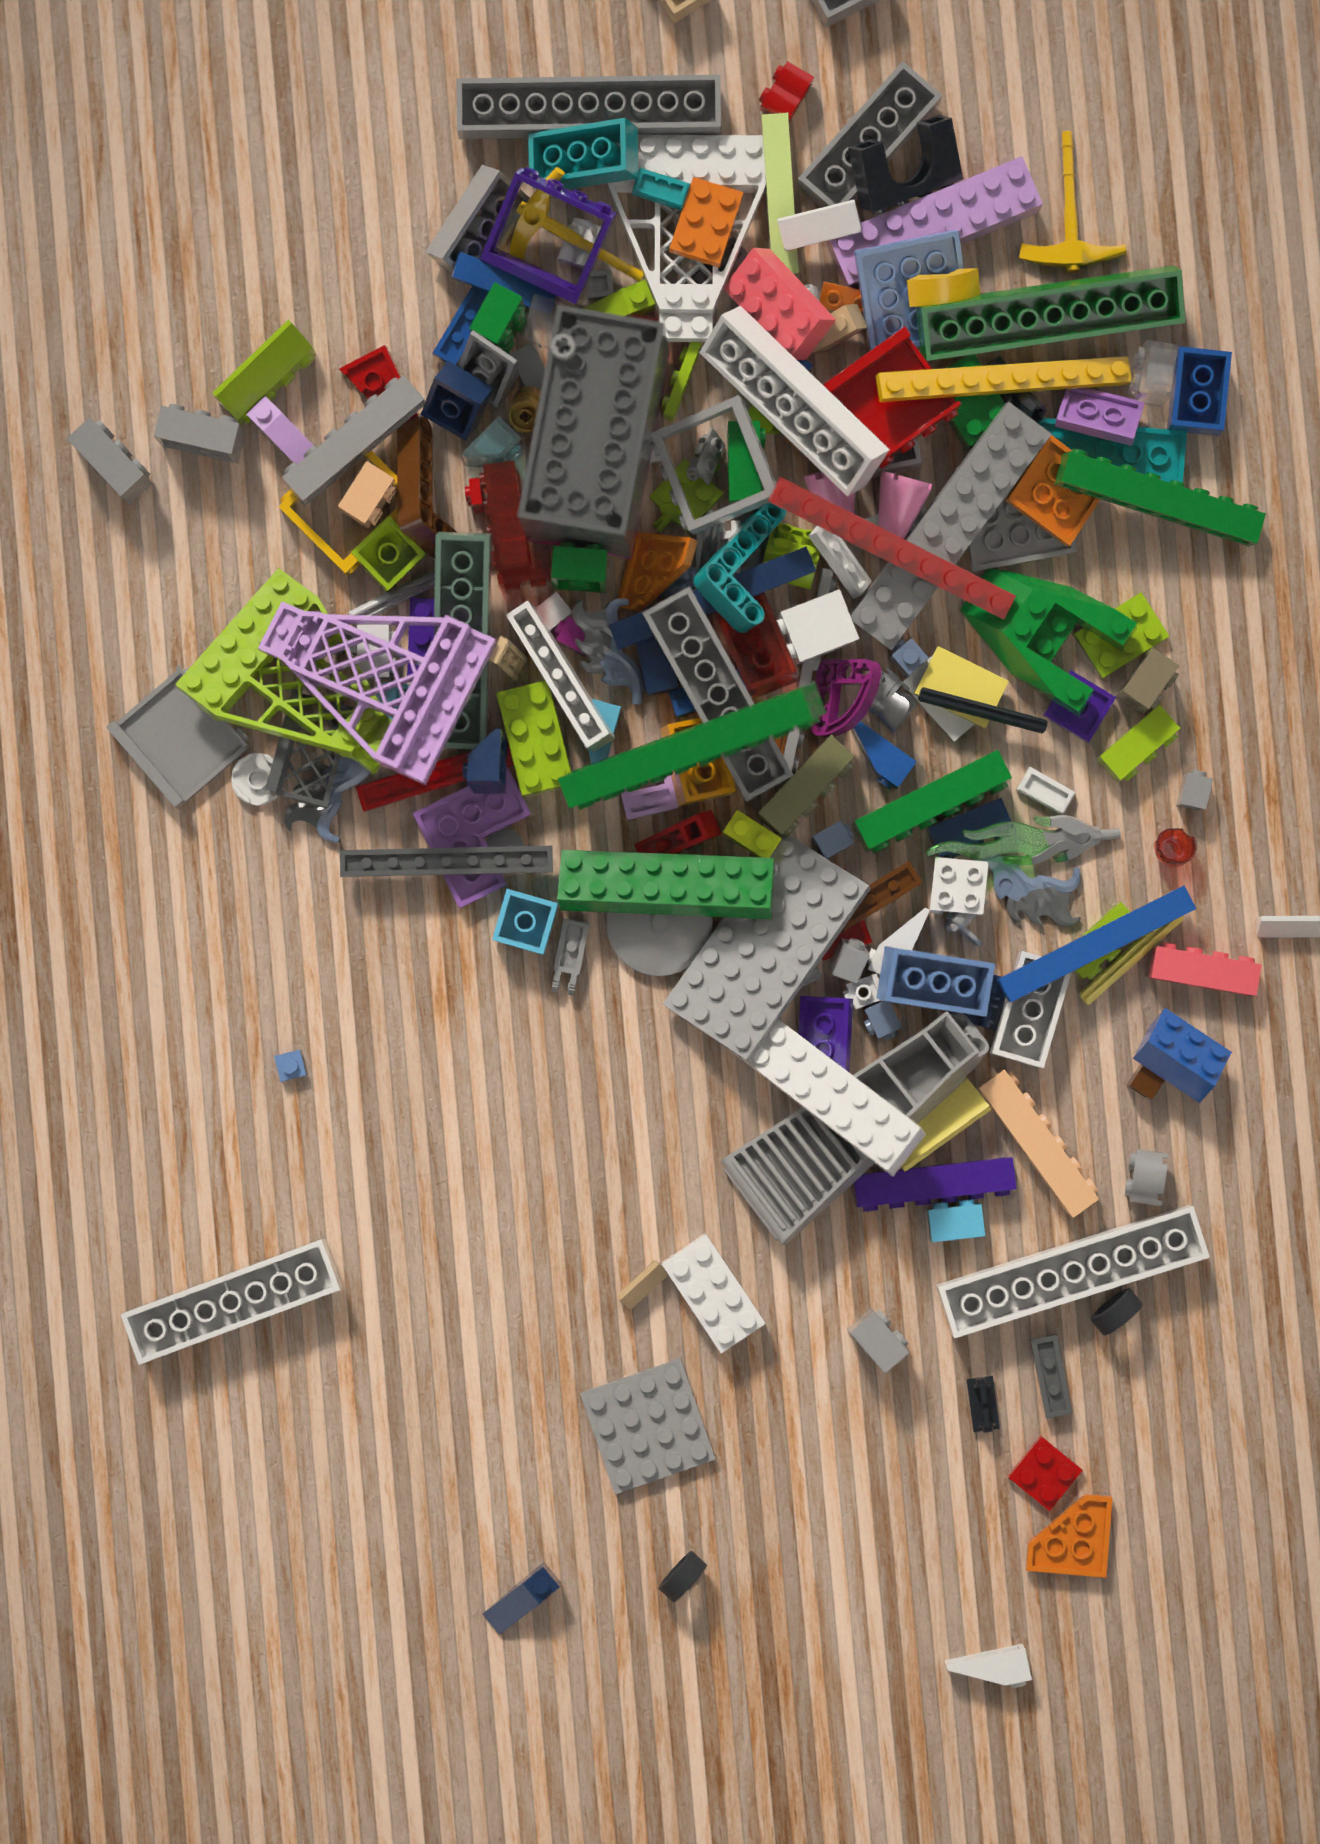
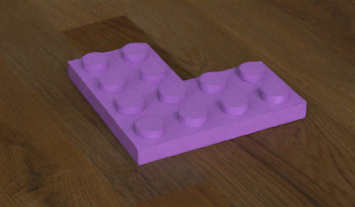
[413,767,531,909]

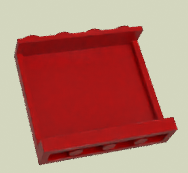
[823,326,961,469]

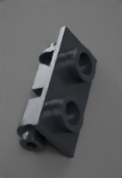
[966,1376,1000,1433]

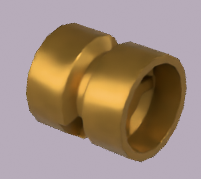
[509,386,541,433]

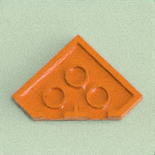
[617,532,698,613]
[1025,1494,1113,1578]

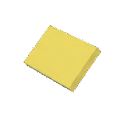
[914,646,1009,729]

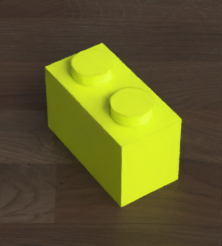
[722,810,782,858]

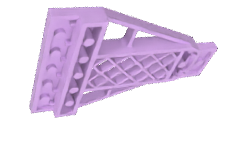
[258,602,497,784]

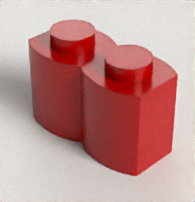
[758,61,814,122]

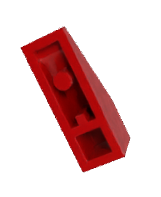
[634,810,722,854]

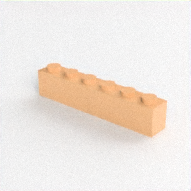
[977,1069,1099,1218]

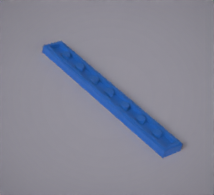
[997,885,1197,1003]

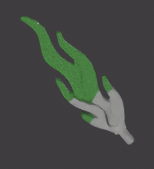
[926,815,1121,865]

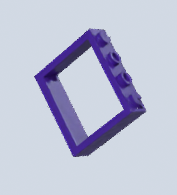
[480,167,617,304]

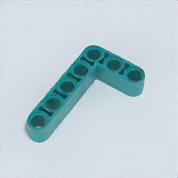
[694,502,786,633]

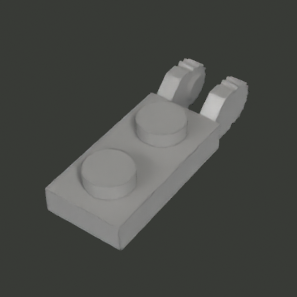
[551,918,590,996]

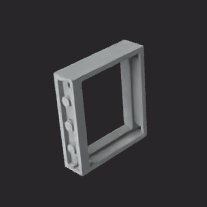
[650,395,776,535]

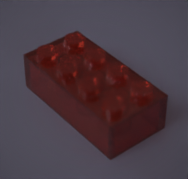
[479,460,533,577]
[714,593,799,700]

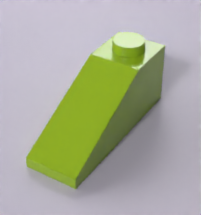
[583,280,655,318]

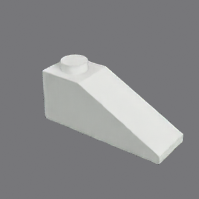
[866,908,930,976]
[944,1644,1032,1688]

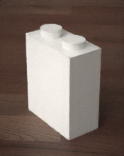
[776,589,859,665]

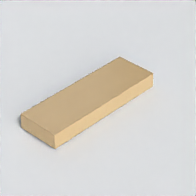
[489,636,528,681]

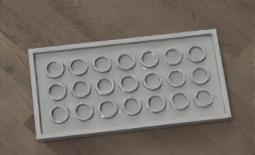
[663,834,871,1063]

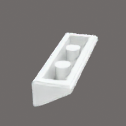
[777,200,862,251]
[1256,916,1320,938]

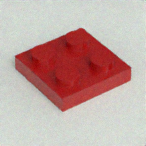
[1007,1435,1083,1512]

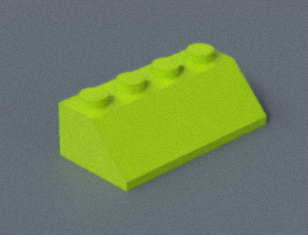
[212,319,316,426]

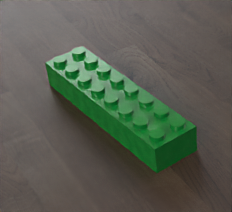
[557,850,776,919]

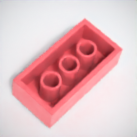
[723,248,836,360]

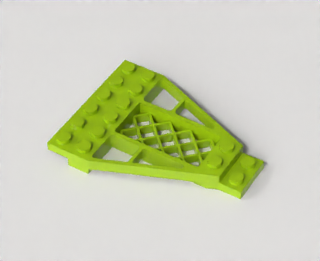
[175,568,392,775]

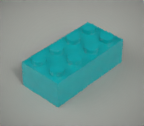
[528,118,639,190]

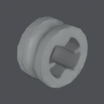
[551,334,576,361]

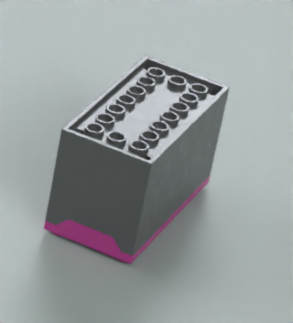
[518,305,670,559]

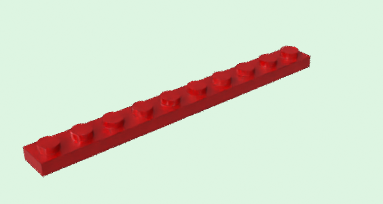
[768,477,1016,619]

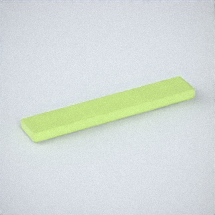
[761,113,799,274]

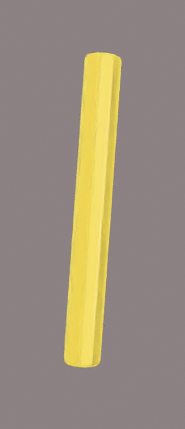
[1079,916,1184,1005]

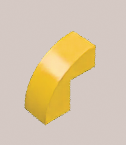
[907,268,980,307]

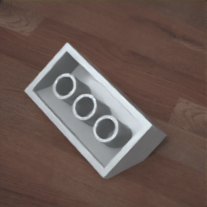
[425,165,530,273]

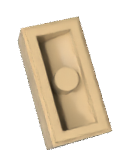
[617,1260,668,1309]

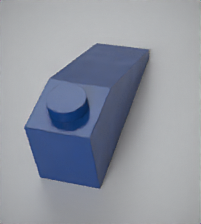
[851,721,917,790]

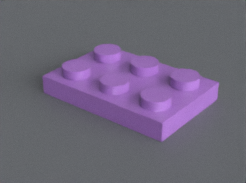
[1055,388,1145,446]

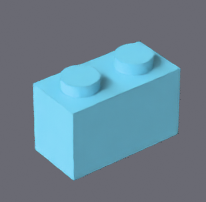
[926,1199,985,1242]

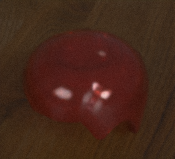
[1154,828,1197,867]

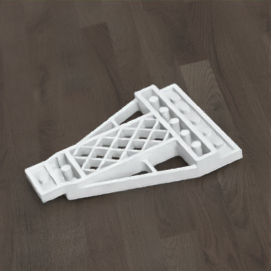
[608,135,766,342]

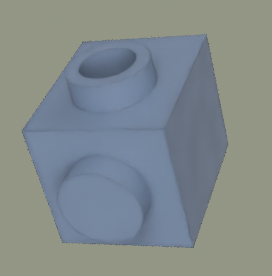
[889,638,929,678]
[863,1001,902,1041]

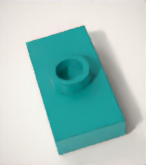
[632,167,690,211]

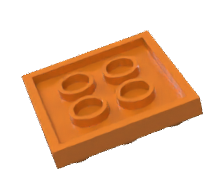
[1005,435,1100,547]

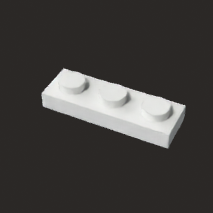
[809,526,872,599]

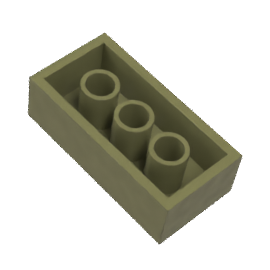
[757,735,855,837]

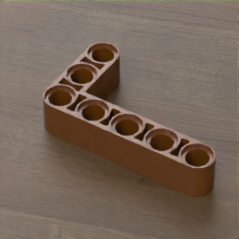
[397,416,456,559]

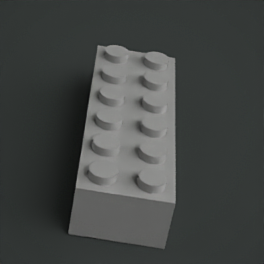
[797,61,942,208]

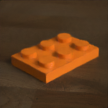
[669,177,743,268]

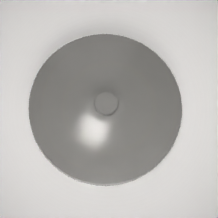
[607,913,712,976]

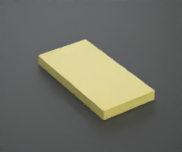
[901,1077,991,1172]

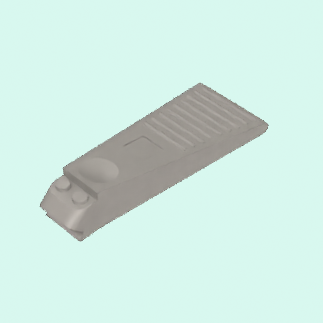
[721,1012,989,1245]

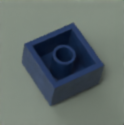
[420,361,494,441]

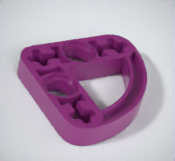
[811,659,881,738]

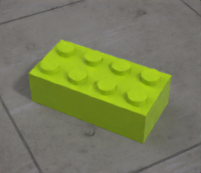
[496,680,571,798]

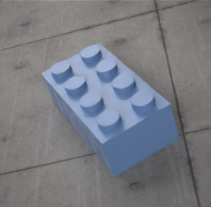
[876,946,995,1017]

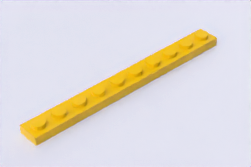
[876,356,1132,402]

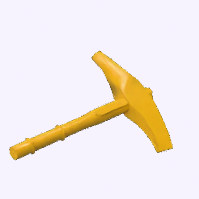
[1019,131,1127,273]
[510,167,644,282]

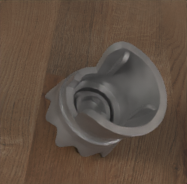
[868,667,917,735]

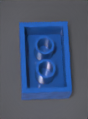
[1167,346,1232,436]
[1133,1008,1232,1103]

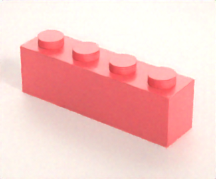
[1148,942,1262,996]

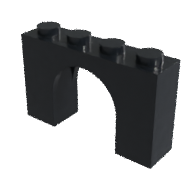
[848,115,963,214]

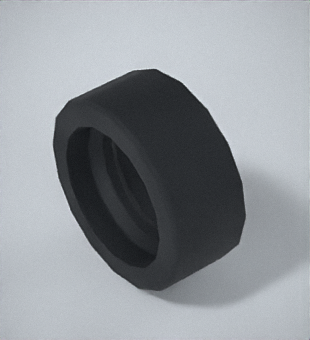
[1091,1288,1142,1336]
[658,1551,707,1602]

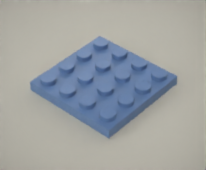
[854,229,964,351]

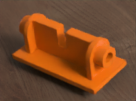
[819,282,864,317]

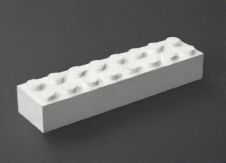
[699,306,889,496]
[731,1020,926,1176]
[120,1238,343,1365]

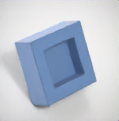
[274,1050,307,1082]

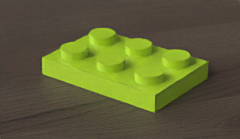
[1074,592,1169,679]

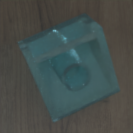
[462,417,524,467]

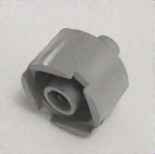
[1125,1149,1169,1206]

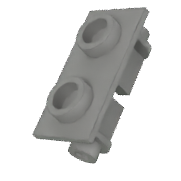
[686,427,725,485]

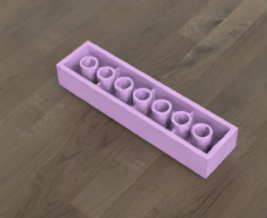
[827,156,1043,288]

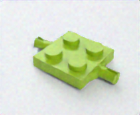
[649,459,724,533]

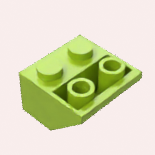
[763,523,820,590]

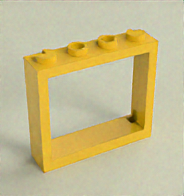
[278,450,398,577]

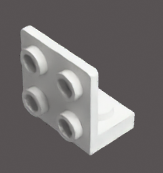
[930,857,989,915]

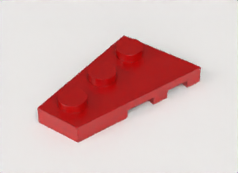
[339,345,420,421]

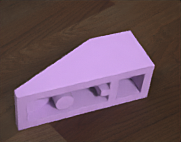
[246,396,314,464]

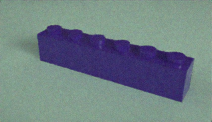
[853,1157,1017,1212]

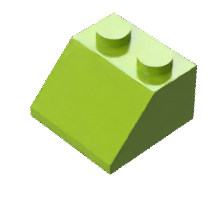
[351,516,426,593]

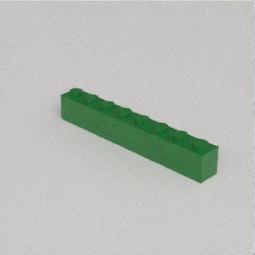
[1054,449,1266,546]

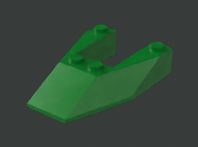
[960,568,1138,717]

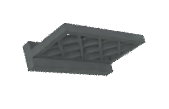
[264,689,353,809]

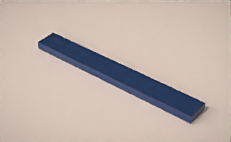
[609,546,816,650]

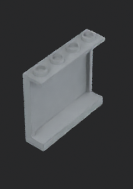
[106,665,251,809]

